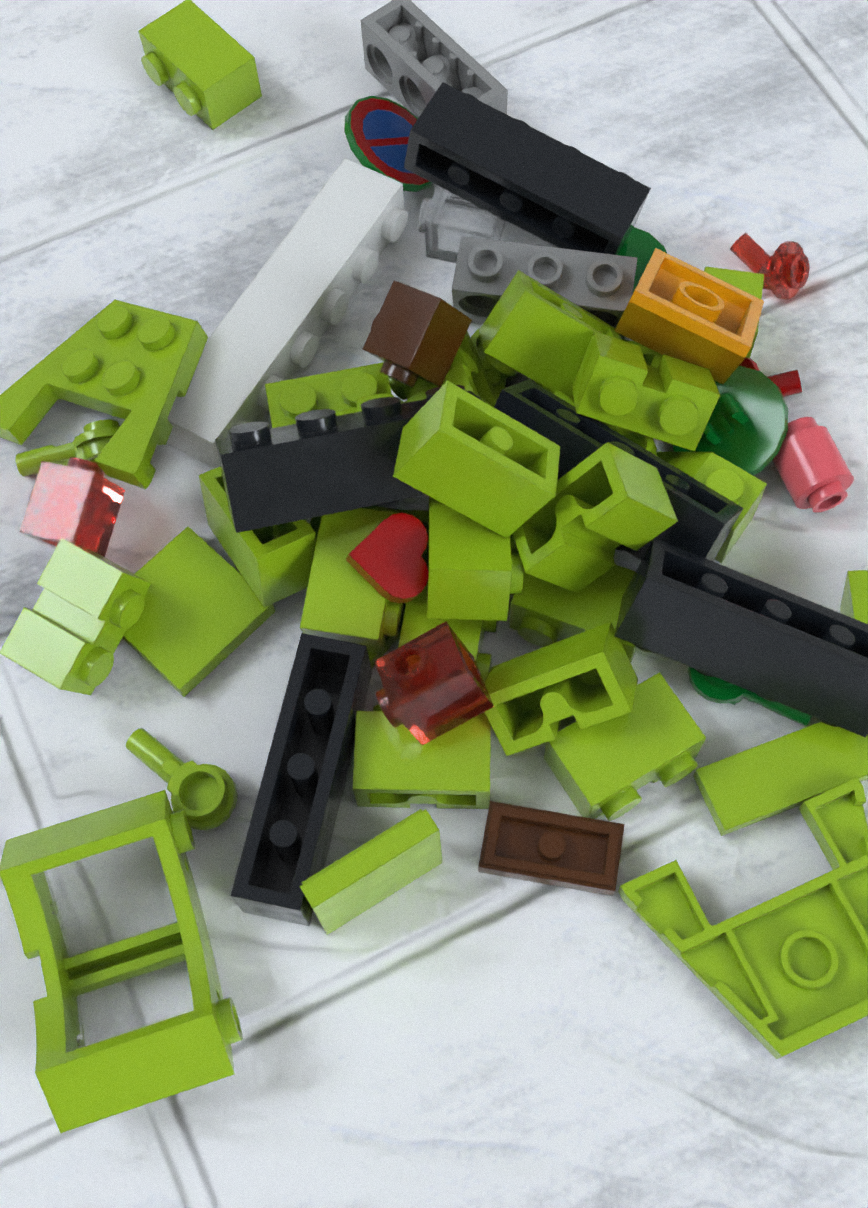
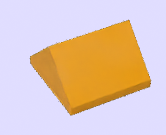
[614,248,764,384]

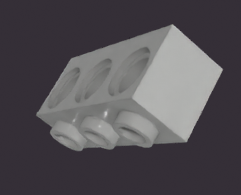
[360,0,508,118]
[452,236,638,340]

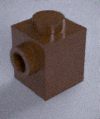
[362,280,472,388]

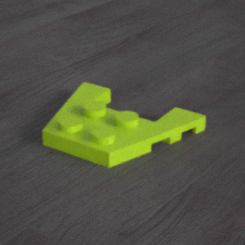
[0,300,208,489]
[618,777,868,1059]

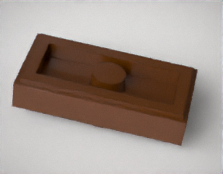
[478,801,625,896]

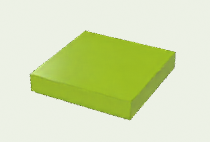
[122,526,276,697]
[300,809,443,935]

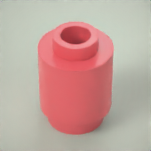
[772,417,854,513]

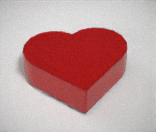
[346,513,429,604]

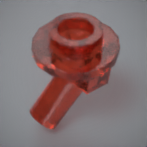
[730,232,810,300]

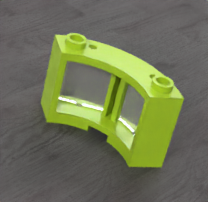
[0,790,243,1133]

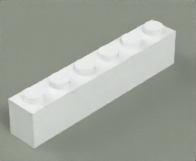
[167,158,408,468]

